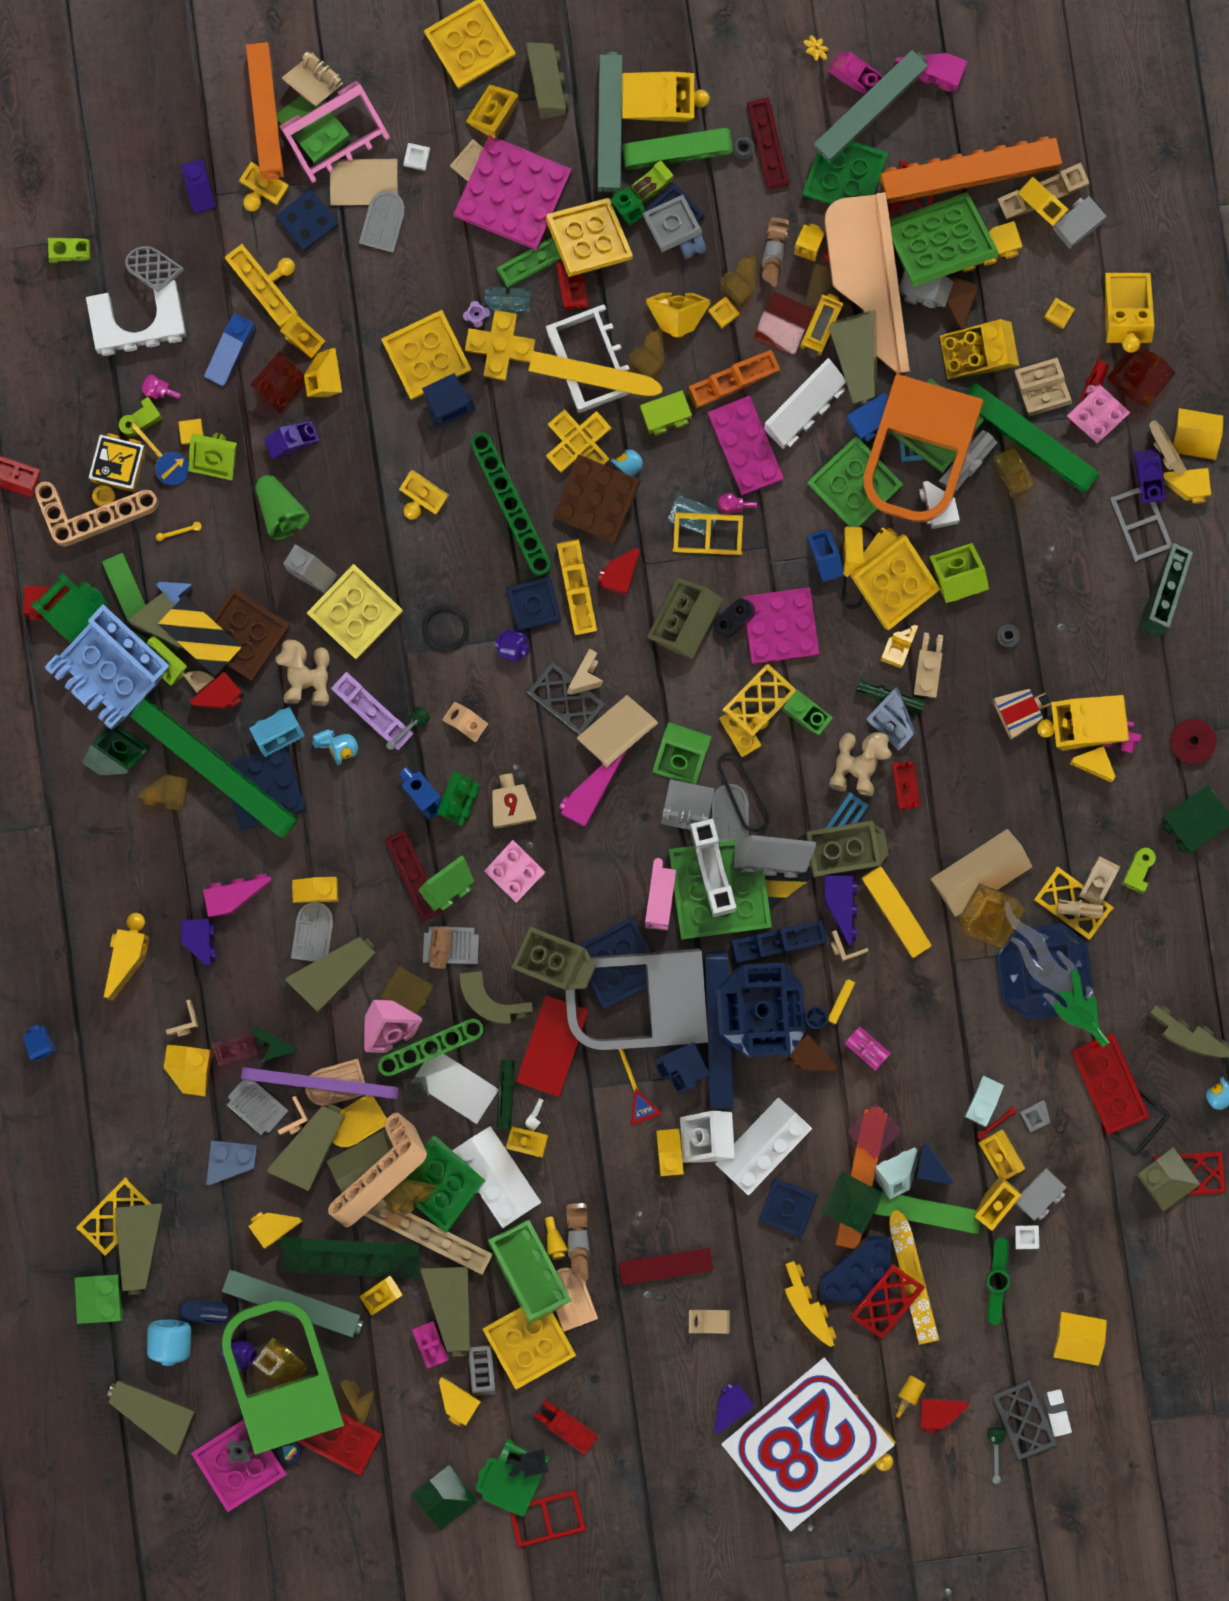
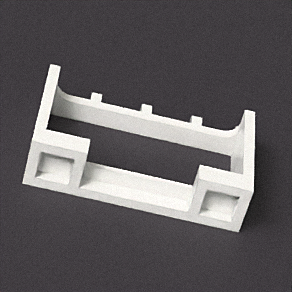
[546,305,630,414]

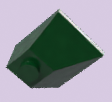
[82,725,150,776]
[821,1172,883,1234]
[411,1464,478,1530]

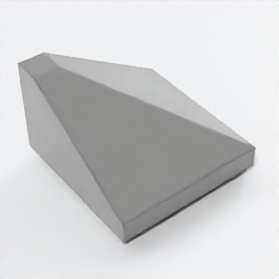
[1020,1100,1050,1133]

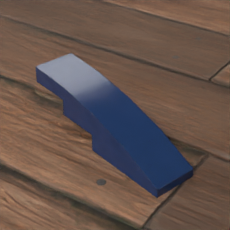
[729,920,827,964]

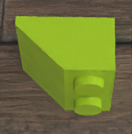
[929,543,989,603]

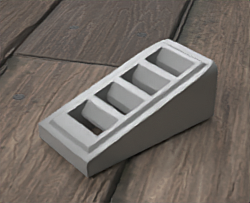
[469,1345,496,1396]

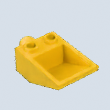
[622,72,710,123]
[1105,273,1154,353]
[1037,695,1129,751]
[104,913,149,1000]

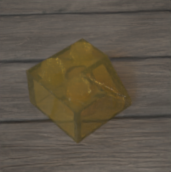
[957,883,1025,948]

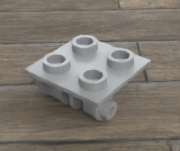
[661,779,715,830]

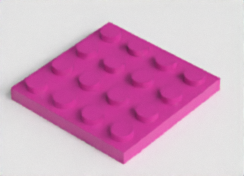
[454,135,572,251]

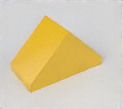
[1070,746,1115,782]

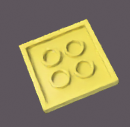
[307,564,403,660]

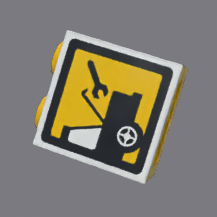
[89,433,147,493]

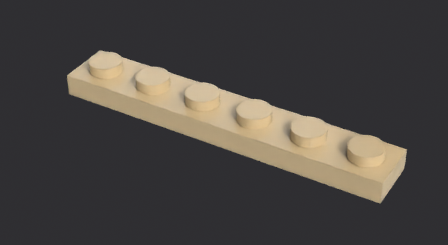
[364,1199,493,1275]

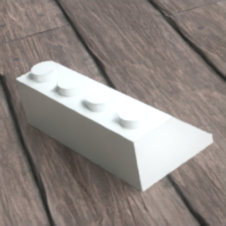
[764,358,846,449]
[715,1098,812,1196]
[452,1126,541,1228]

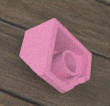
[364,1000,422,1053]

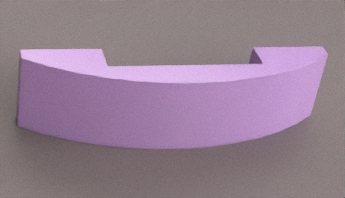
[331,672,413,750]

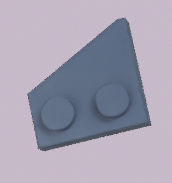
[866,687,916,750]
[206,1141,257,1185]

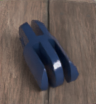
[179,1300,230,1325]

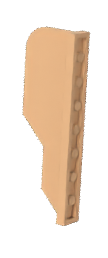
[824,192,910,375]

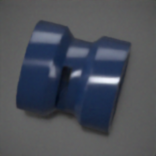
[805,1006,828,1030]

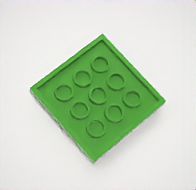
[890,192,999,287]
[669,840,772,940]

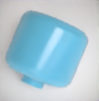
[147,1319,191,1366]

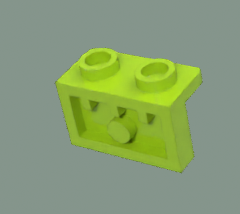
[146,636,187,686]

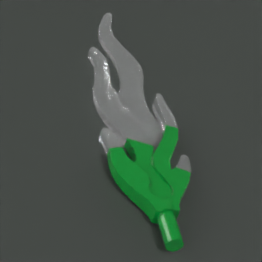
[1005,902,1109,1047]

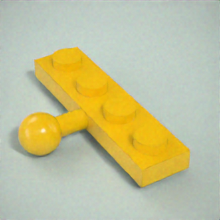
[224,244,298,328]

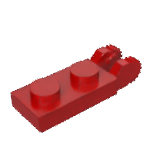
[534,1400,598,1455]

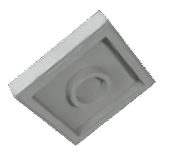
[642,195,703,252]

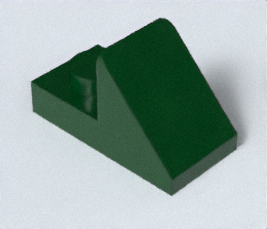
[251,1026,297,1062]

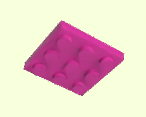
[742,587,819,664]
[191,1420,287,1512]

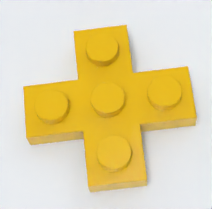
[465,310,536,381]
[546,409,612,473]

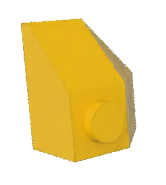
[646,293,710,338]
[164,1045,213,1097]

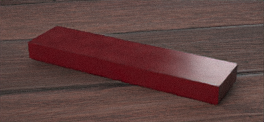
[747,97,789,190]
[385,829,444,922]
[619,1248,713,1285]

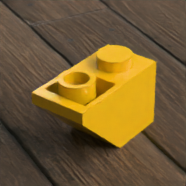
[1017,176,1068,226]
[304,348,342,398]

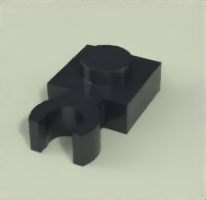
[505,1449,549,1477]

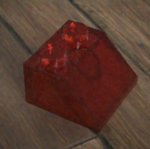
[754,291,815,355]
[1106,347,1176,408]

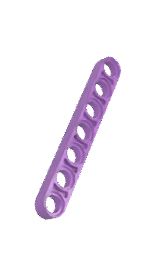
[241,1067,399,1099]

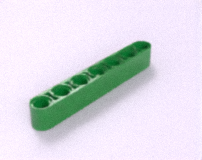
[966,383,1100,493]
[471,432,551,577]

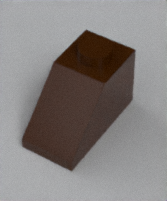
[946,277,978,330]
[787,1034,839,1072]

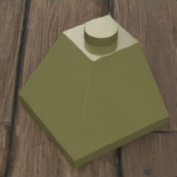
[1136,1147,1200,1211]

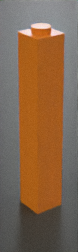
[246,42,284,181]
[835,1106,888,1249]

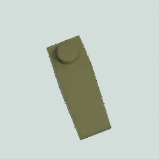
[125,592,187,653]

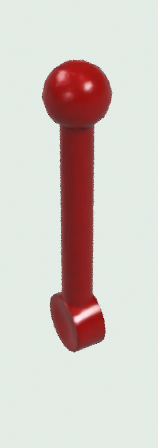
[977,1107,1017,1140]

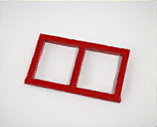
[509,1490,586,1548]

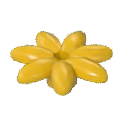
[803,35,829,61]

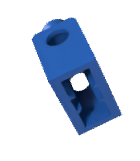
[399,767,442,820]

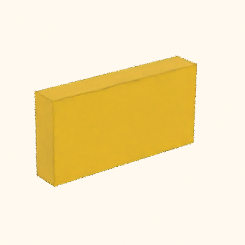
[828,979,855,1025]

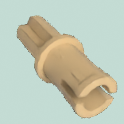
[1057,899,1104,918]

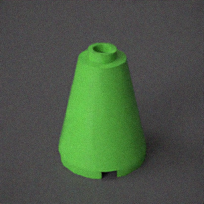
[255,475,310,540]

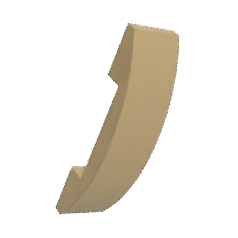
[997,163,1090,220]

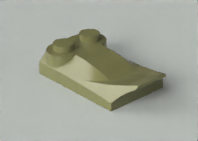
[805,821,889,877]
[511,926,596,991]

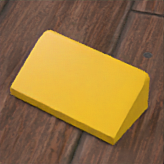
[842,527,864,577]
[979,1129,1025,1180]

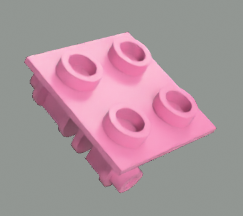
[1067,384,1130,444]
[484,840,545,903]

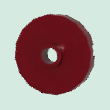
[1170,719,1216,764]

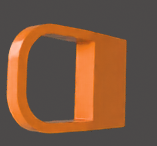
[864,374,984,522]

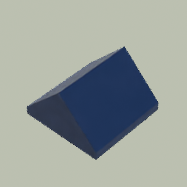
[915,1144,954,1185]

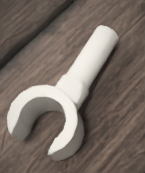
[525,1098,544,1132]

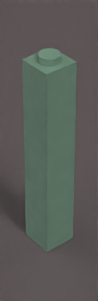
[814,50,928,164]
[598,52,622,193]
[222,1270,364,1337]

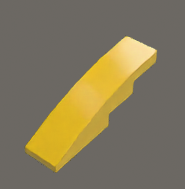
[556,539,597,635]
[862,866,932,958]

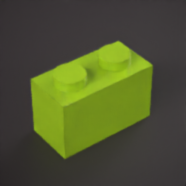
[640,390,692,436]

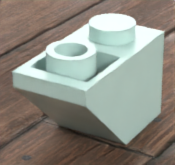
[875,1147,917,1199]

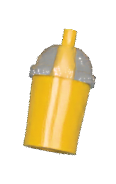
[894,1375,926,1418]

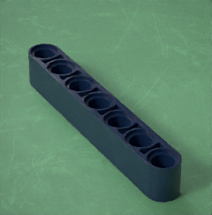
[705,951,733,1110]

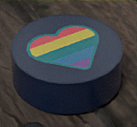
[278,1442,301,1464]

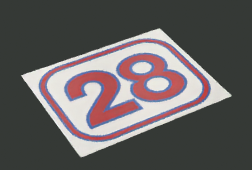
[722,1358,894,1532]

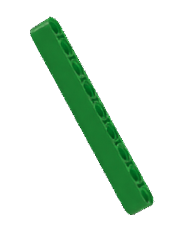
[130,697,298,839]

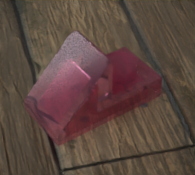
[211,1033,258,1066]

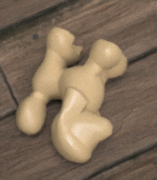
[275,640,330,706]
[829,732,892,796]

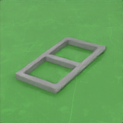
[1110,488,1172,562]

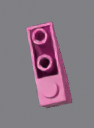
[827,51,891,108]
[894,53,968,92]
[203,874,273,918]

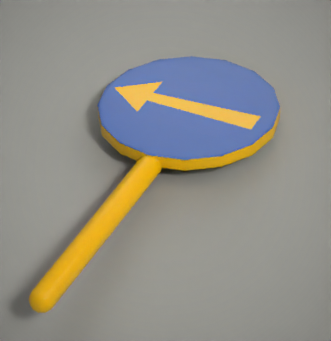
[131,423,189,486]

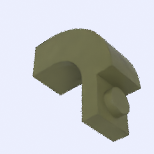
[459,971,533,1024]

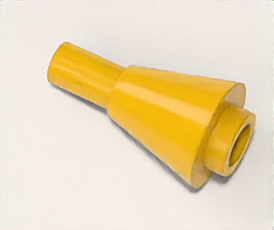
[544,1217,568,1260]

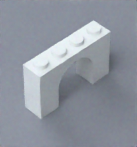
[86,280,187,356]
[690,819,736,918]

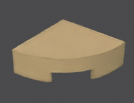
[183,671,215,694]

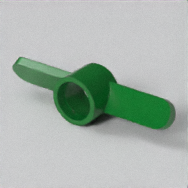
[986,1237,1010,1325]

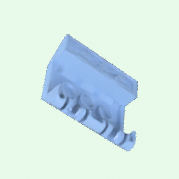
[45,604,170,730]

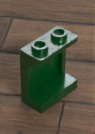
[1162,785,1229,855]

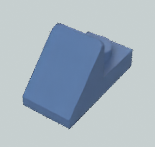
[156,582,194,606]

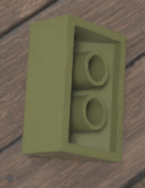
[526,42,570,120]
[647,578,723,659]
[327,1129,393,1193]

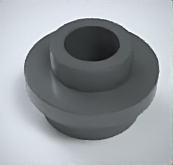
[733,136,755,159]
[997,624,1020,647]

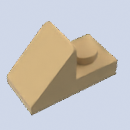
[567,649,603,695]
[1079,856,1120,905]

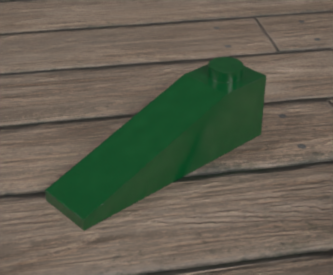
[1138,543,1193,638]

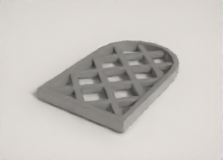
[125,246,184,292]

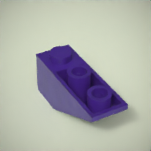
[824,876,857,946]

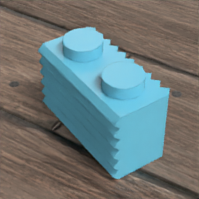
[249,707,305,757]

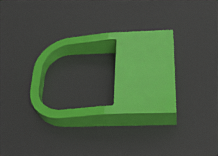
[222,1300,344,1454]

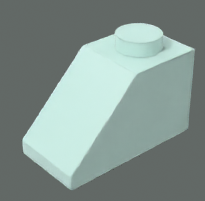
[964,1076,1004,1127]

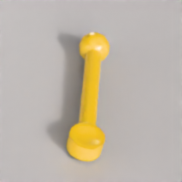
[156,522,202,542]

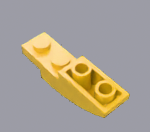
[784,1261,837,1347]

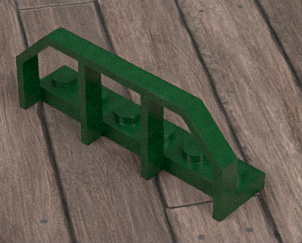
[280,1237,421,1279]

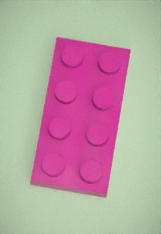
[708,396,784,496]

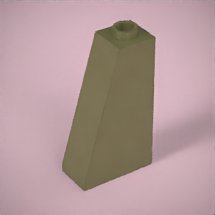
[829,309,878,405]
[285,937,377,1013]
[267,1104,345,1191]
[115,1203,163,1295]
[421,1267,471,1357]
[107,1380,196,1455]

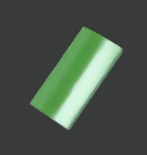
[488,1220,571,1324]

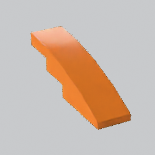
[686,350,781,409]

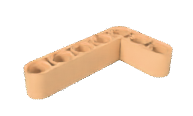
[35,481,159,547]
[328,1113,427,1227]

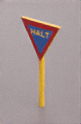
[619,1049,662,1126]

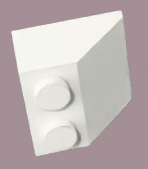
[680,1111,735,1163]

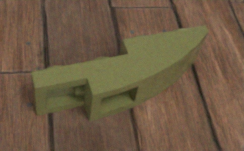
[1148,1005,1229,1058]

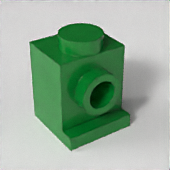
[610,187,646,226]

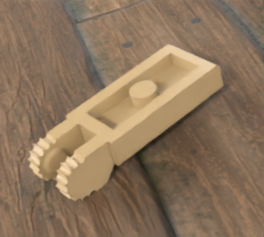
[913,632,943,699]

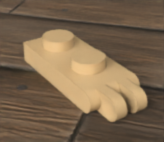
[1149,420,1186,475]

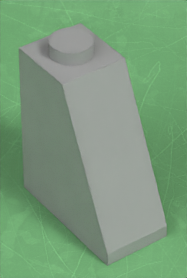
[283,545,338,594]

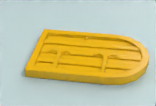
[333,1095,387,1147]

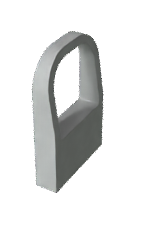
[565,949,708,1050]

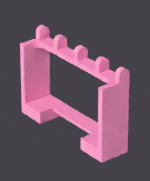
[279,81,390,183]
[645,858,676,931]

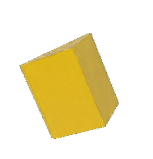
[466,84,519,138]
[1173,408,1223,461]
[1053,1312,1107,1366]

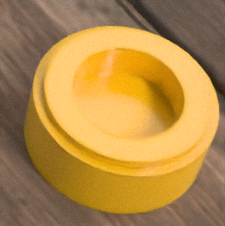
[92,485,116,507]

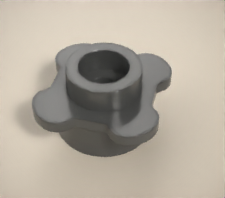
[227,1440,251,1463]

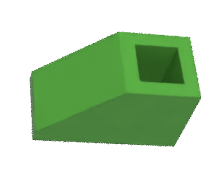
[782,690,833,736]

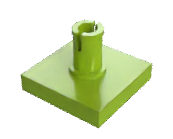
[188,433,237,480]

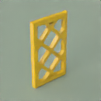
[722,663,796,737]
[1034,867,1114,940]
[76,1177,151,1256]

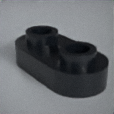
[714,599,755,637]

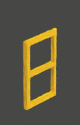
[672,512,743,555]

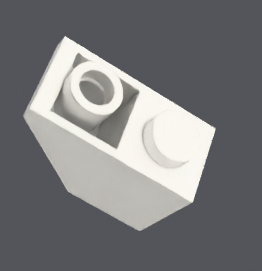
[919,481,960,529]

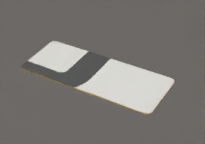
[1043,1389,1072,1437]

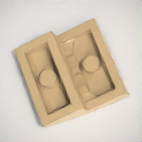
[1014,357,1072,417]

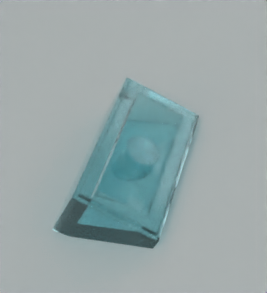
[668,495,719,535]

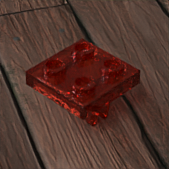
[250,351,305,413]

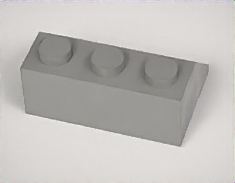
[734,835,816,878]

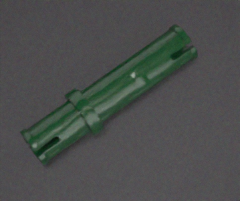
[856,679,925,714]
[497,1060,516,1129]

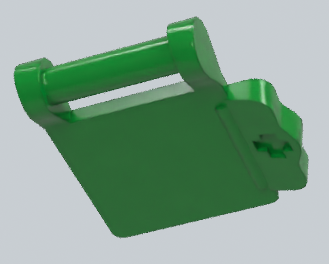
[30,572,108,643]
[476,1439,550,1516]

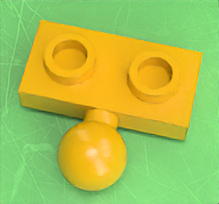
[239,162,289,211]
[399,470,450,520]
[719,707,769,758]

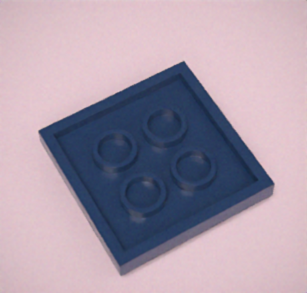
[229,746,306,831]
[579,917,652,1009]

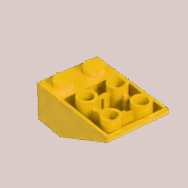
[939,319,1019,380]

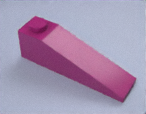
[559,749,628,828]

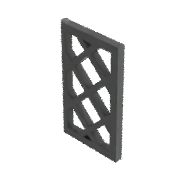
[527,662,605,735]
[992,1379,1057,1460]

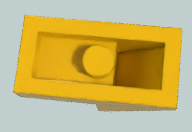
[280,313,325,358]
[506,1126,548,1157]
[359,1276,402,1316]

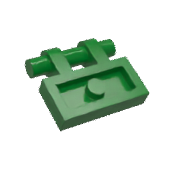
[437,771,480,826]

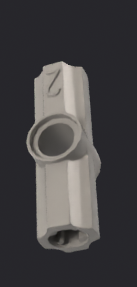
[939,430,997,492]

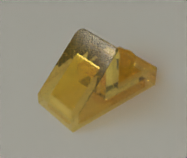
[339,1378,376,1424]

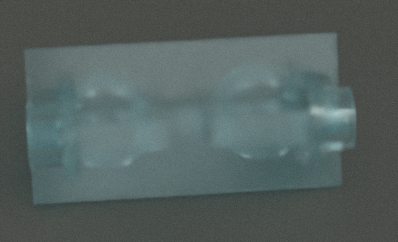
[484,287,530,312]

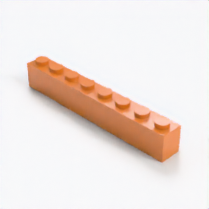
[879,136,1062,204]

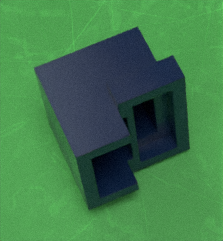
[422,373,476,428]
[654,1042,709,1096]

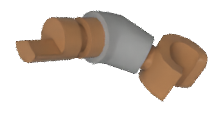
[762,217,789,287]
[566,1203,590,1281]

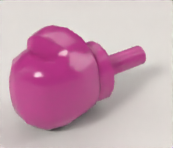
[141,375,181,400]
[717,493,757,515]

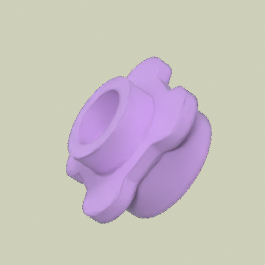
[463,301,490,328]

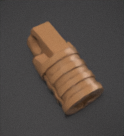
[430,927,453,969]

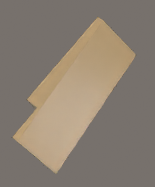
[930,829,1032,917]

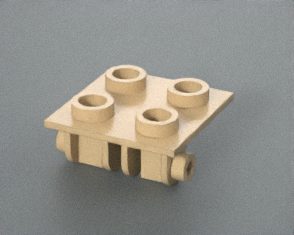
[282,51,343,107]

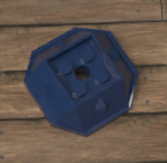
[996,923,1093,1020]
[716,963,806,1057]

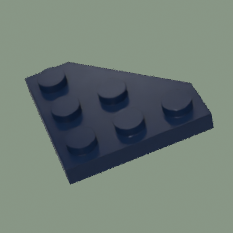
[819,1236,891,1303]

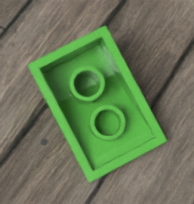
[277,95,351,165]

